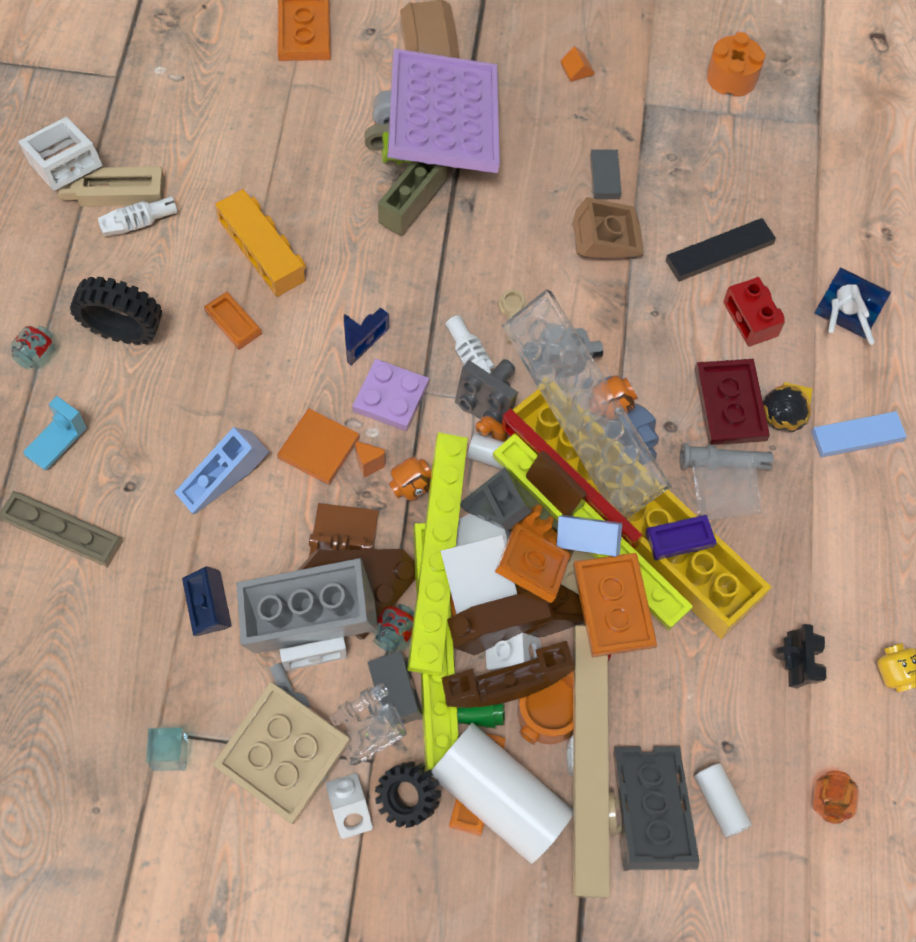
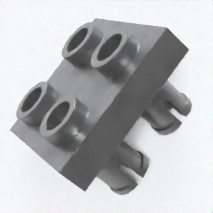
[454,359,518,424]

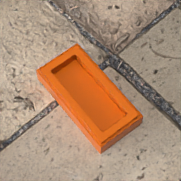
[204,292,262,350]

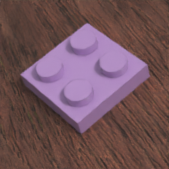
[352,359,429,431]

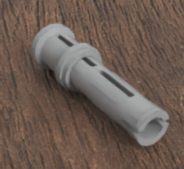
[680,443,773,471]

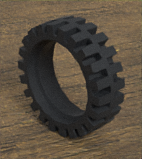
[70,277,163,345]

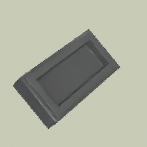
[590,150,622,199]

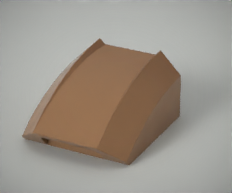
[400,0,460,58]
[572,197,644,258]

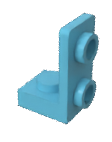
[23,396,87,470]

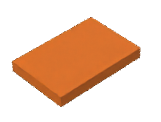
[278,0,330,61]
[573,553,657,657]

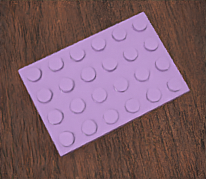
[387,49,500,173]

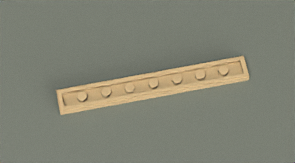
[573,626,610,899]

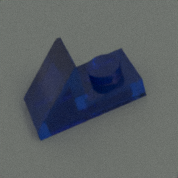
[343,307,390,366]

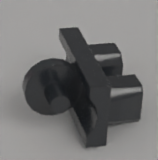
[775,624,827,688]

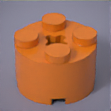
[707,32,766,97]

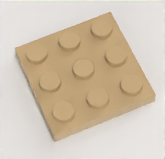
[213,682,352,824]

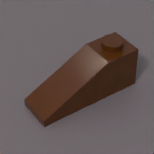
[447,591,555,656]

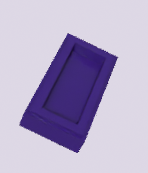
[645,515,717,561]

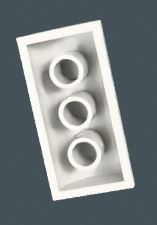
[431,722,573,864]

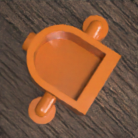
[517,671,573,745]

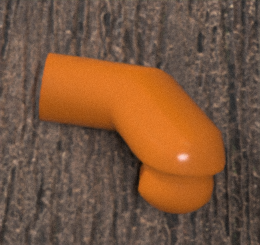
[475,416,507,442]

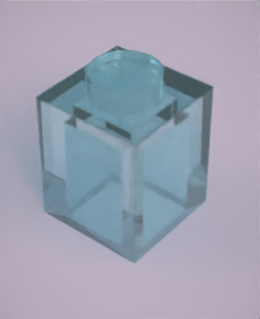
[146,728,188,771]

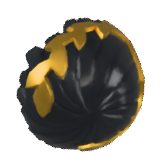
[763,385,812,432]

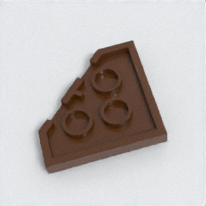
[298,549,415,640]

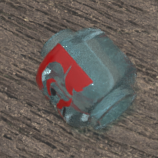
[10,326,55,370]
[372,604,414,653]

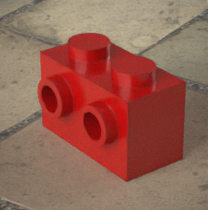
[723,277,785,347]

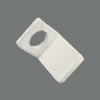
[486,633,541,670]
[326,773,373,839]

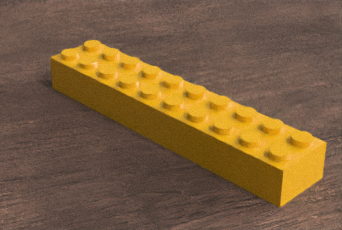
[513,379,772,640]

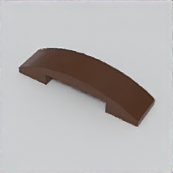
[441,641,575,708]

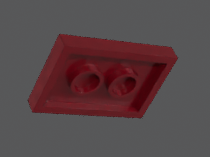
[695,358,770,445]

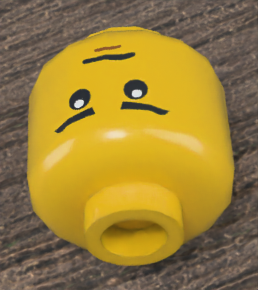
[877,643,916,692]

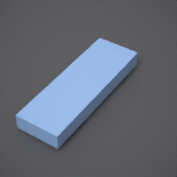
[811,411,907,458]

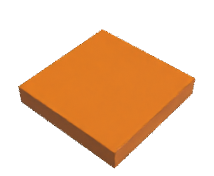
[277,408,360,485]
[495,524,571,603]

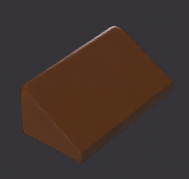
[526,451,587,516]

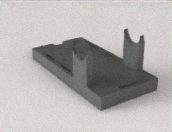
[613,746,700,871]

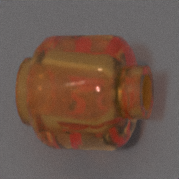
[813,771,859,824]

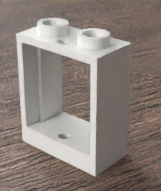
[18,117,103,191]

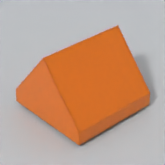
[560,46,595,82]
[355,441,386,478]

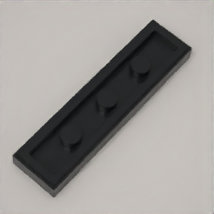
[665,218,776,282]

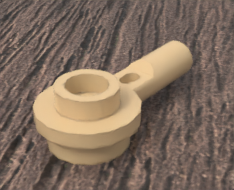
[498,290,527,345]

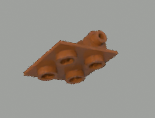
[309,503,379,556]

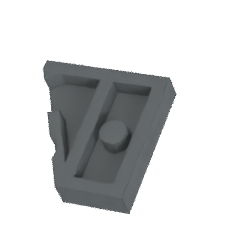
[460,467,532,531]

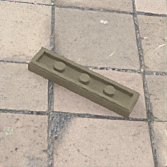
[0,491,123,568]

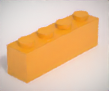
[215,189,306,297]

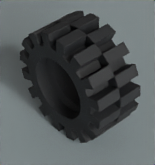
[375,761,441,828]

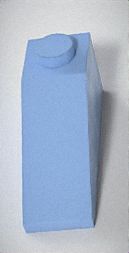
[175,427,269,514]

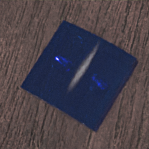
[815,267,891,339]

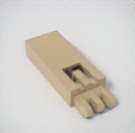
[58,166,164,207]

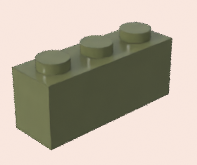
[378,161,447,236]

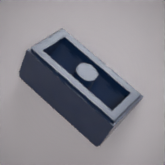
[182,566,232,636]

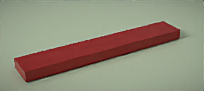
[502,408,643,549]

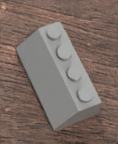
[236,558,378,653]

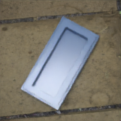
[557,515,622,556]

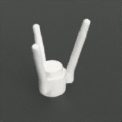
[828,285,875,345]

